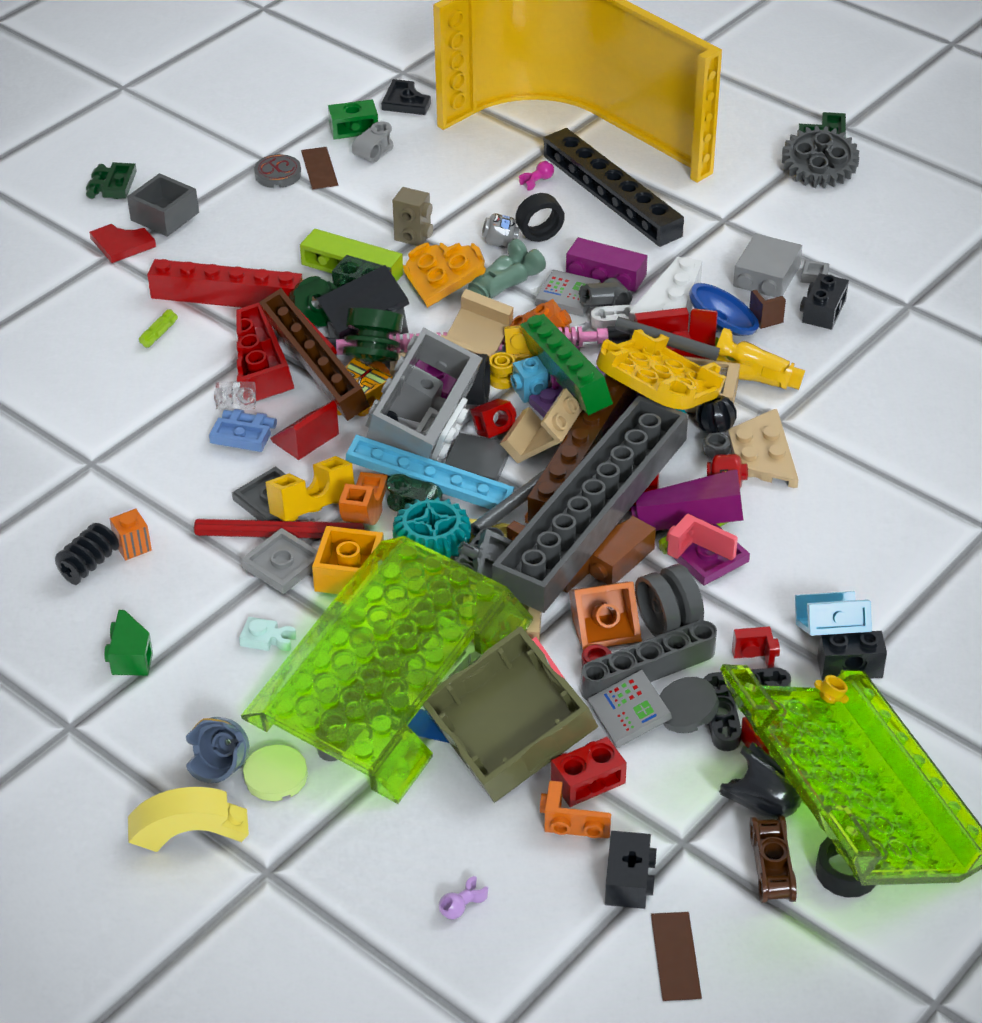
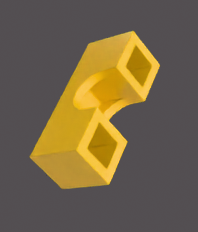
[265,456,355,521]

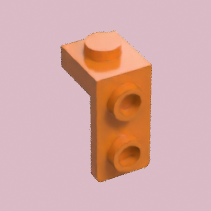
[510,299,572,332]
[540,781,611,838]

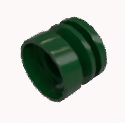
[343,308,404,363]

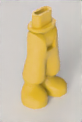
[716,328,805,390]

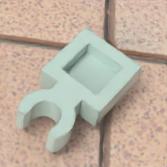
[239,617,296,651]

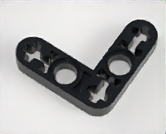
[703,668,791,751]

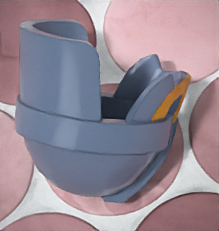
[186,717,250,783]

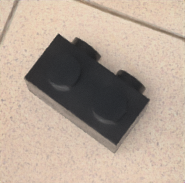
[800,273,849,330]

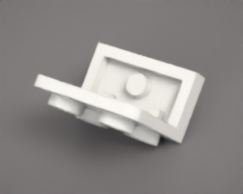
[415,397,469,461]

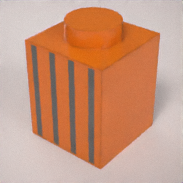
[109,509,152,561]

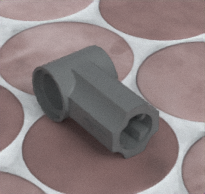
[578,278,633,307]

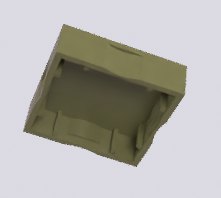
[419,626,598,803]

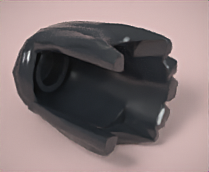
[719,742,804,819]

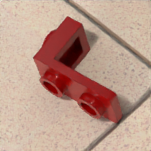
[685,309,718,360]

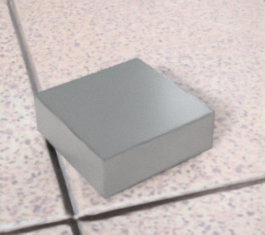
[801,260,830,283]

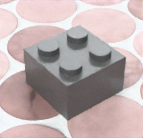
[127,173,199,237]

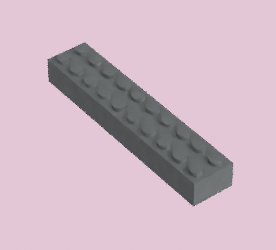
[492,396,688,613]

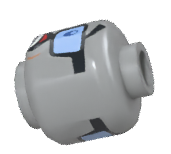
[482,213,519,248]

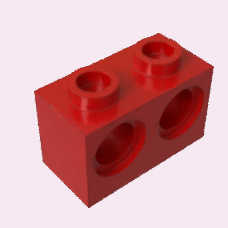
[551,737,627,807]

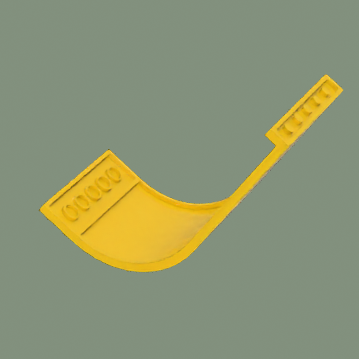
[433,0,722,183]

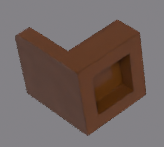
[749,290,786,329]

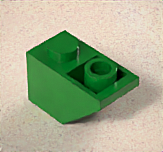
[104,610,153,676]

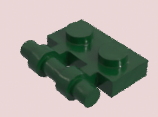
[86,162,137,199]

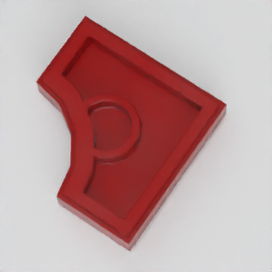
[89,224,156,263]

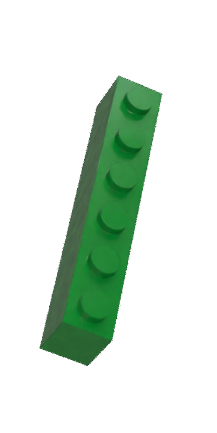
[520,313,613,416]

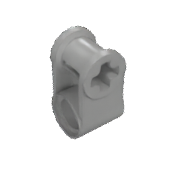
[352,121,394,163]

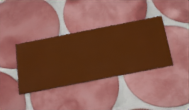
[301,147,339,189]
[651,912,702,1001]

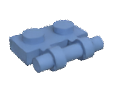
[209,409,277,452]

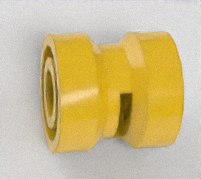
[489,352,515,389]

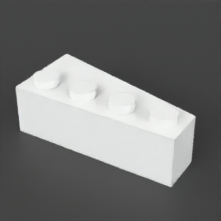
[629,257,702,338]

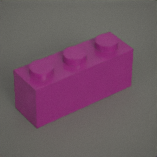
[566,237,648,292]

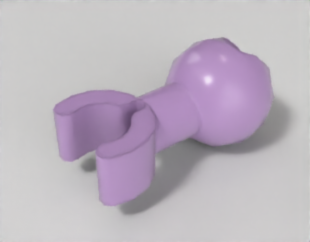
[439,876,488,919]

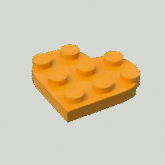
[403,242,486,308]

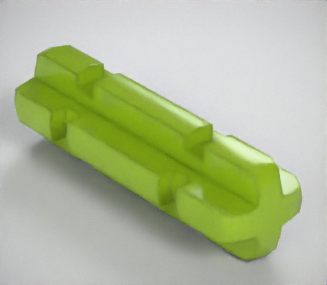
[139,309,178,348]

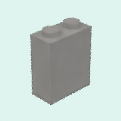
[733,233,803,297]

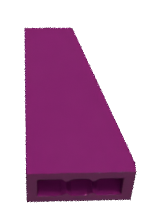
[631,470,744,531]

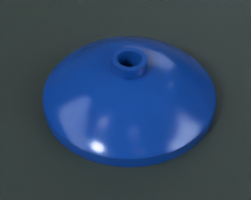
[689,283,759,336]

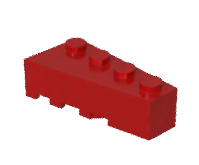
[236,302,295,405]

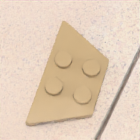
[728,409,799,488]

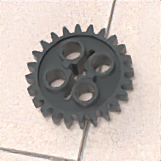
[782,126,860,188]

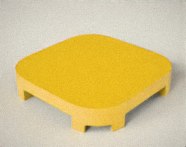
[596,329,727,410]

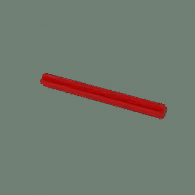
[194,519,365,539]

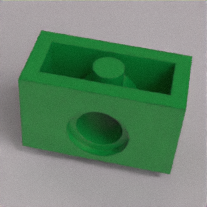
[328,99,378,140]

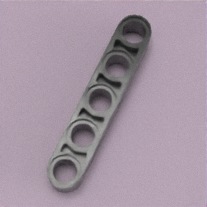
[581,620,717,700]

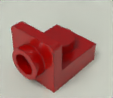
[732,626,780,668]

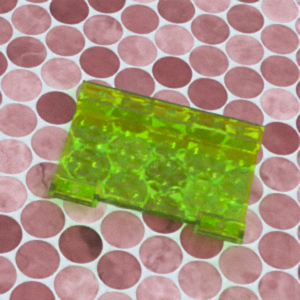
[241,536,533,804]
[720,664,982,885]

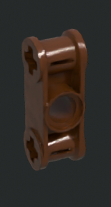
[749,816,797,903]

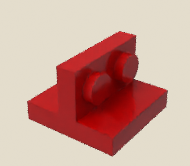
[634,307,694,356]

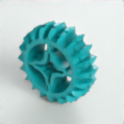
[392,496,471,564]

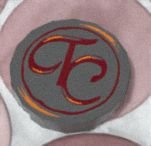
[254,154,301,188]

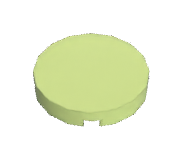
[243,744,308,801]

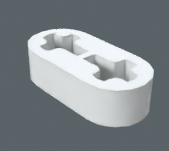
[591,305,634,330]

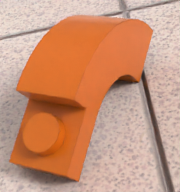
[339,472,388,525]

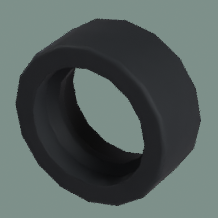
[515,193,565,242]
[466,354,490,405]
[815,831,882,898]

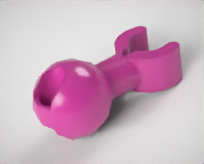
[519,161,554,191]

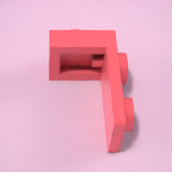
[666,513,738,560]

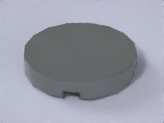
[659,677,719,733]

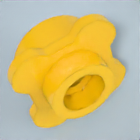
[814,675,849,704]

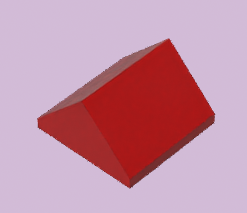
[270,400,339,460]

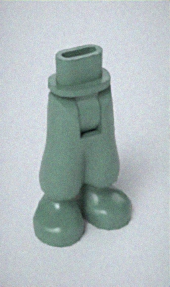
[462,239,546,299]

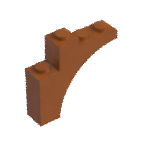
[507,516,656,593]

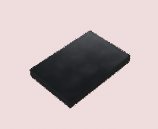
[317,265,409,338]

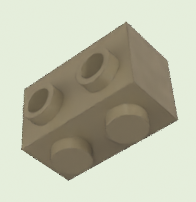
[392,187,433,246]

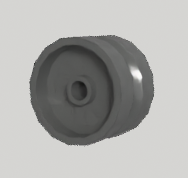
[635,564,704,637]

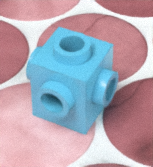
[510,356,551,403]

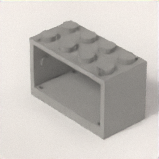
[365,327,483,459]

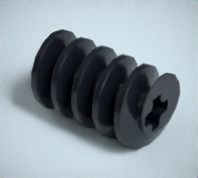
[55,523,119,585]

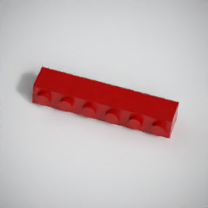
[147,259,303,308]

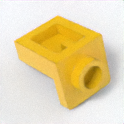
[504,326,533,362]

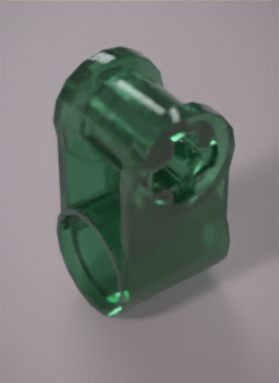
[387,474,443,511]

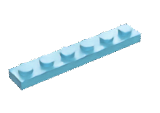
[346,434,515,510]

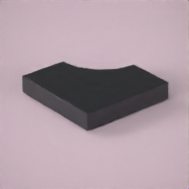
[381,79,431,115]

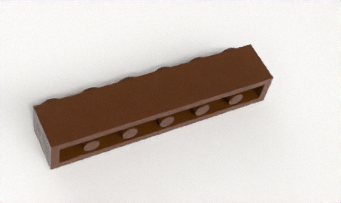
[259,288,370,421]

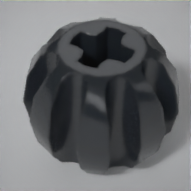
[696,395,737,433]

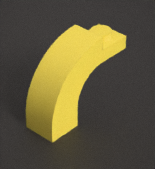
[128,787,249,852]

